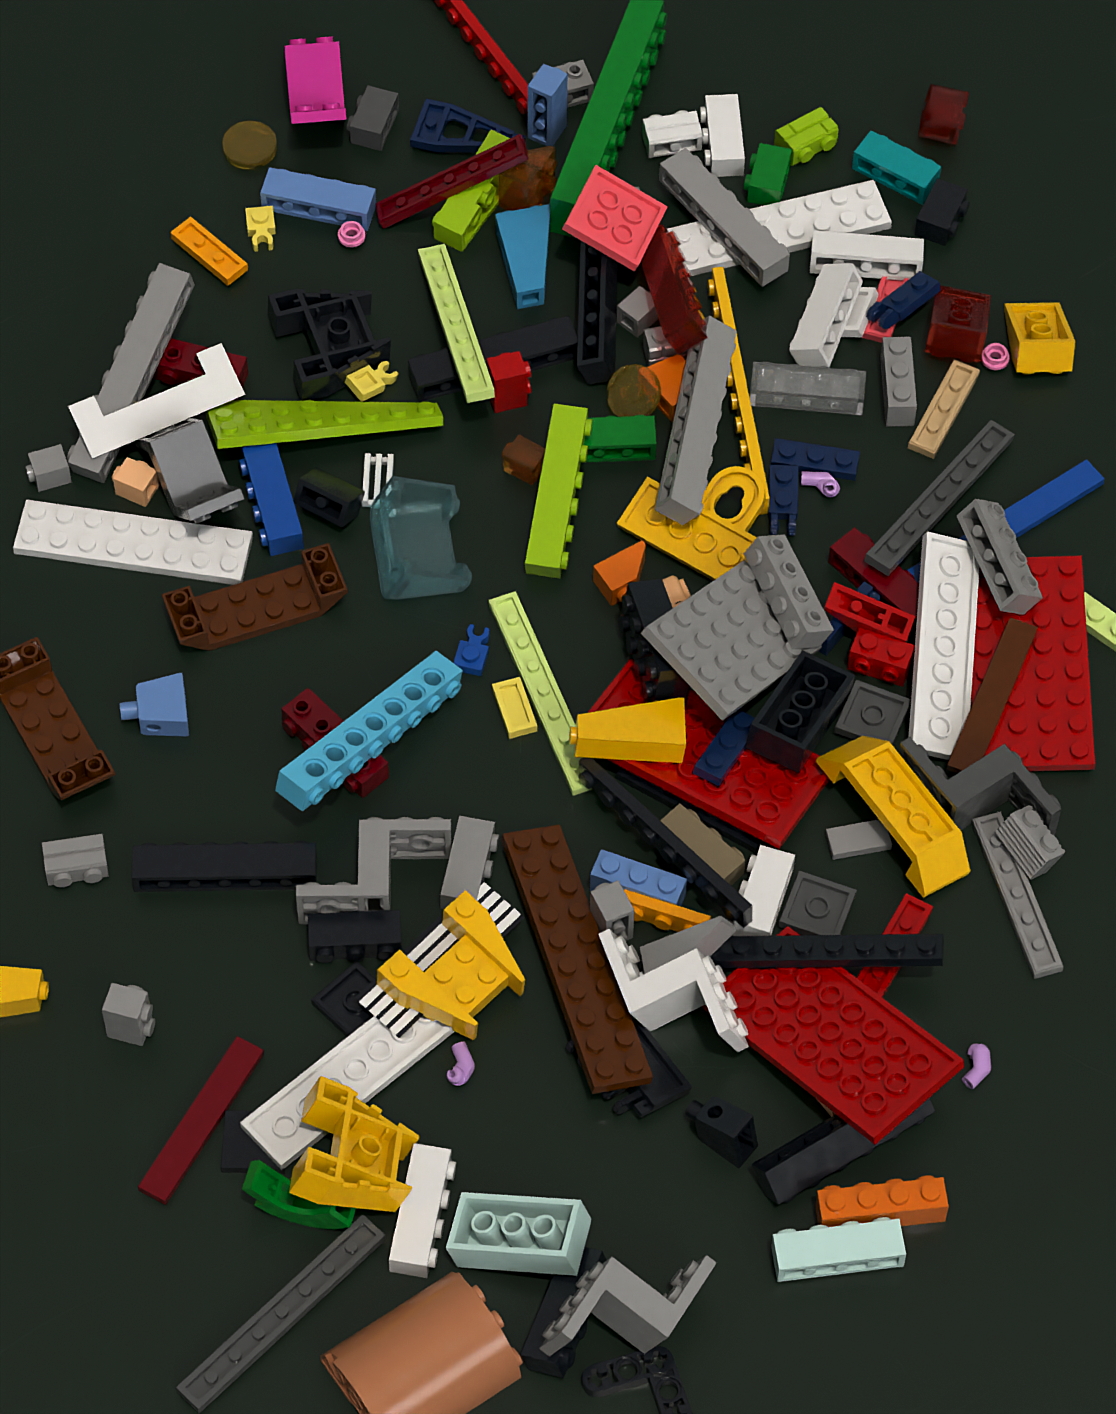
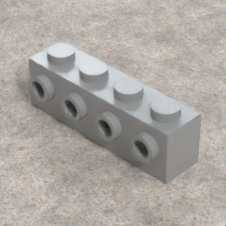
[956,499,1043,615]
[743,535,834,649]

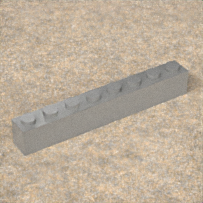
[67,263,195,483]
[655,315,737,525]

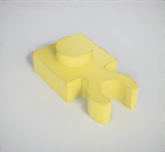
[245,206,276,252]
[345,361,398,402]

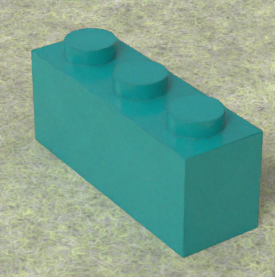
[852,131,941,205]

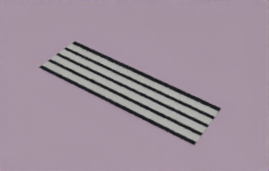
[355,880,524,1038]

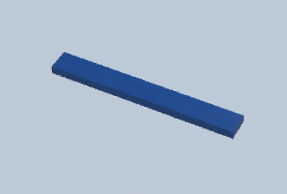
[907,459,1105,583]

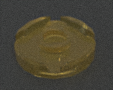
[222,120,277,170]
[607,364,661,417]

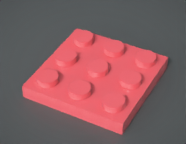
[562,165,668,271]

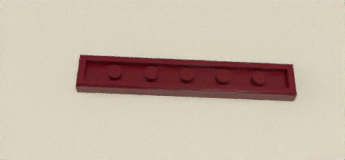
[375,134,529,228]
[138,1036,264,1205]

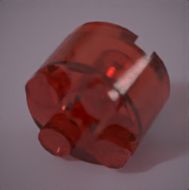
[919,84,969,145]

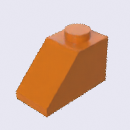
[593,540,646,606]

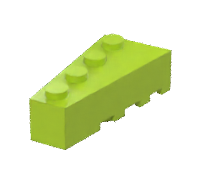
[432,129,519,252]

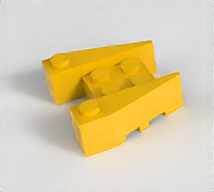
[377,890,525,1040]
[289,1076,419,1212]

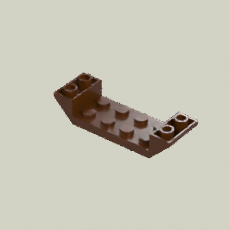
[162,543,348,651]
[0,637,115,800]

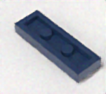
[771,438,860,481]
[693,710,755,786]

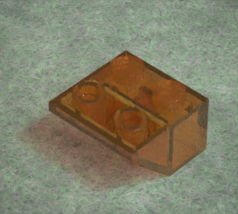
[499,146,557,211]

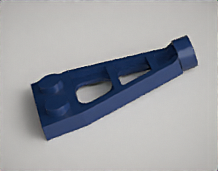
[410,99,526,153]

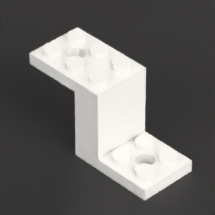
[598,929,749,1052]

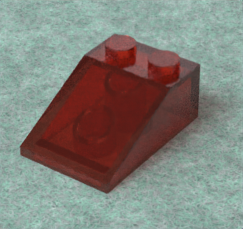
[925,285,991,363]

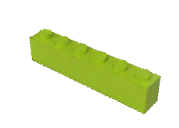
[525,404,593,579]

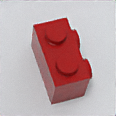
[487,351,531,413]
[847,628,915,687]

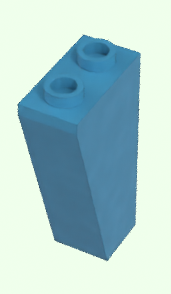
[495,204,550,309]

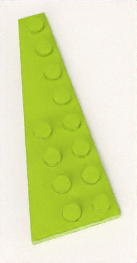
[205,400,443,449]

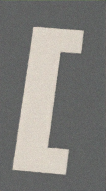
[68,343,245,458]

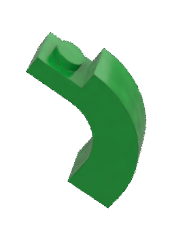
[242,1160,356,1229]

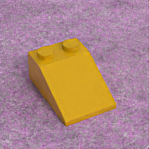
[1004,302,1075,374]

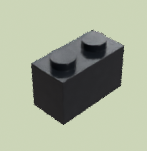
[915,178,970,246]
[293,467,365,527]

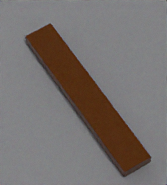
[947,617,1038,773]

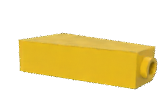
[569,697,686,763]
[0,966,49,1018]

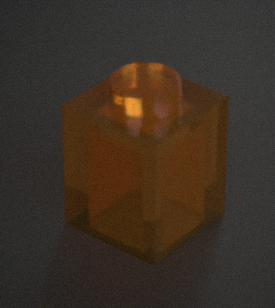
[502,435,545,486]

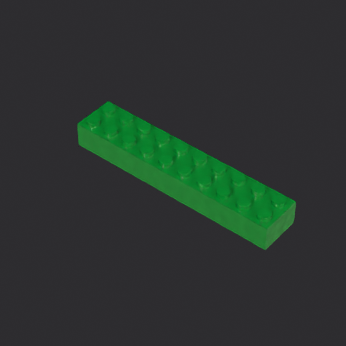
[550,0,667,239]

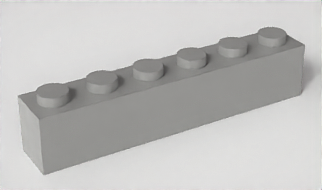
[659,148,790,287]

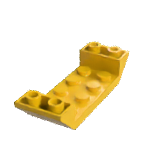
[816,736,970,898]

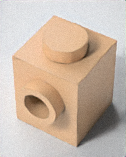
[112,457,160,507]

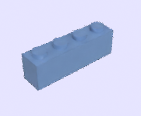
[260,167,376,231]

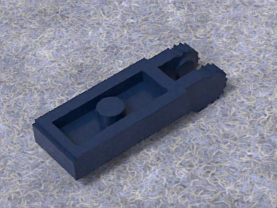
[866,271,941,329]
[768,465,799,536]

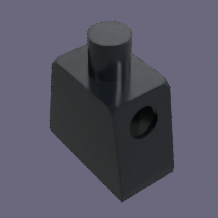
[685,1096,758,1168]

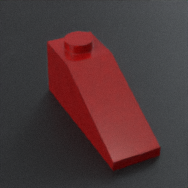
[824,582,916,642]

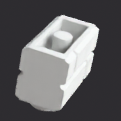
[642,110,703,158]

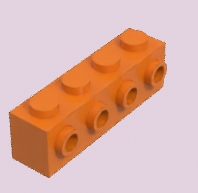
[815,1175,949,1227]

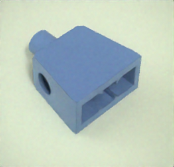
[120,673,189,737]

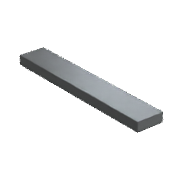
[971,811,1064,979]

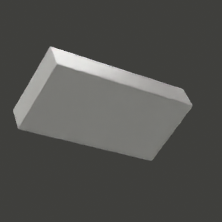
[826,820,892,860]

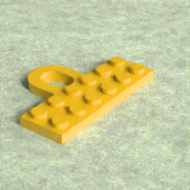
[617,466,766,581]

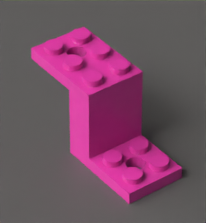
[284,36,347,124]

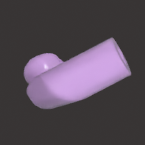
[801,471,840,498]
[447,1042,475,1086]
[962,1043,991,1089]

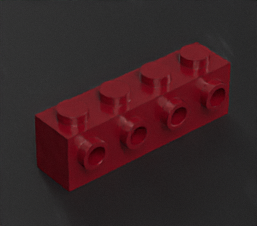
[152,338,249,400]
[281,688,389,799]

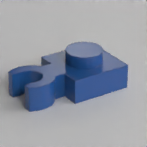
[453,624,489,677]

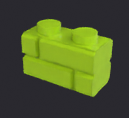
[774,107,839,166]

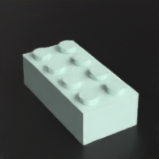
[446,1192,592,1276]

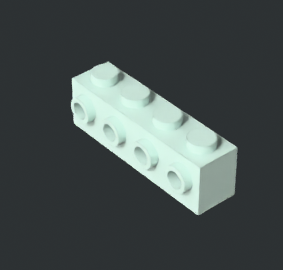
[771,1217,906,1282]

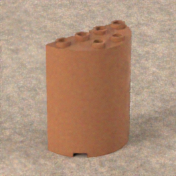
[320,1272,523,1414]

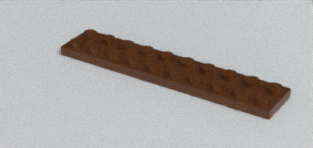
[501,824,653,1094]

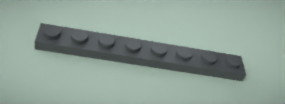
[864,420,1015,576]
[176,1215,386,1413]

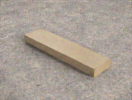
[908,360,980,459]

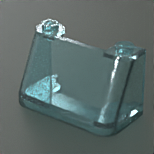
[370,476,472,600]

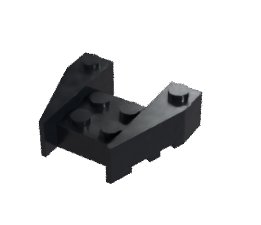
[268,289,391,401]

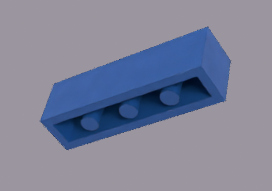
[238,443,304,556]

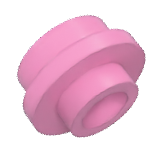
[338,221,365,247]
[981,343,1010,370]

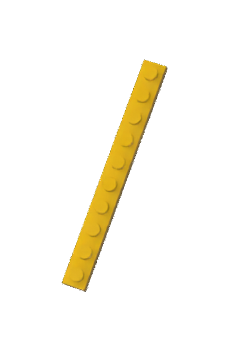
[707,267,770,515]

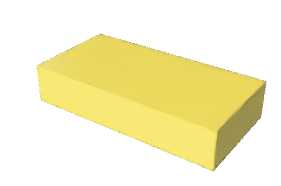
[492,677,537,739]

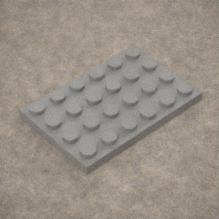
[641,560,822,721]

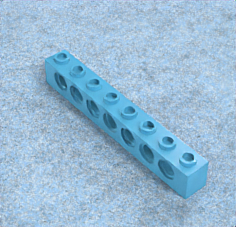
[275,651,463,811]

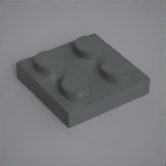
[834,680,911,745]
[779,871,857,935]

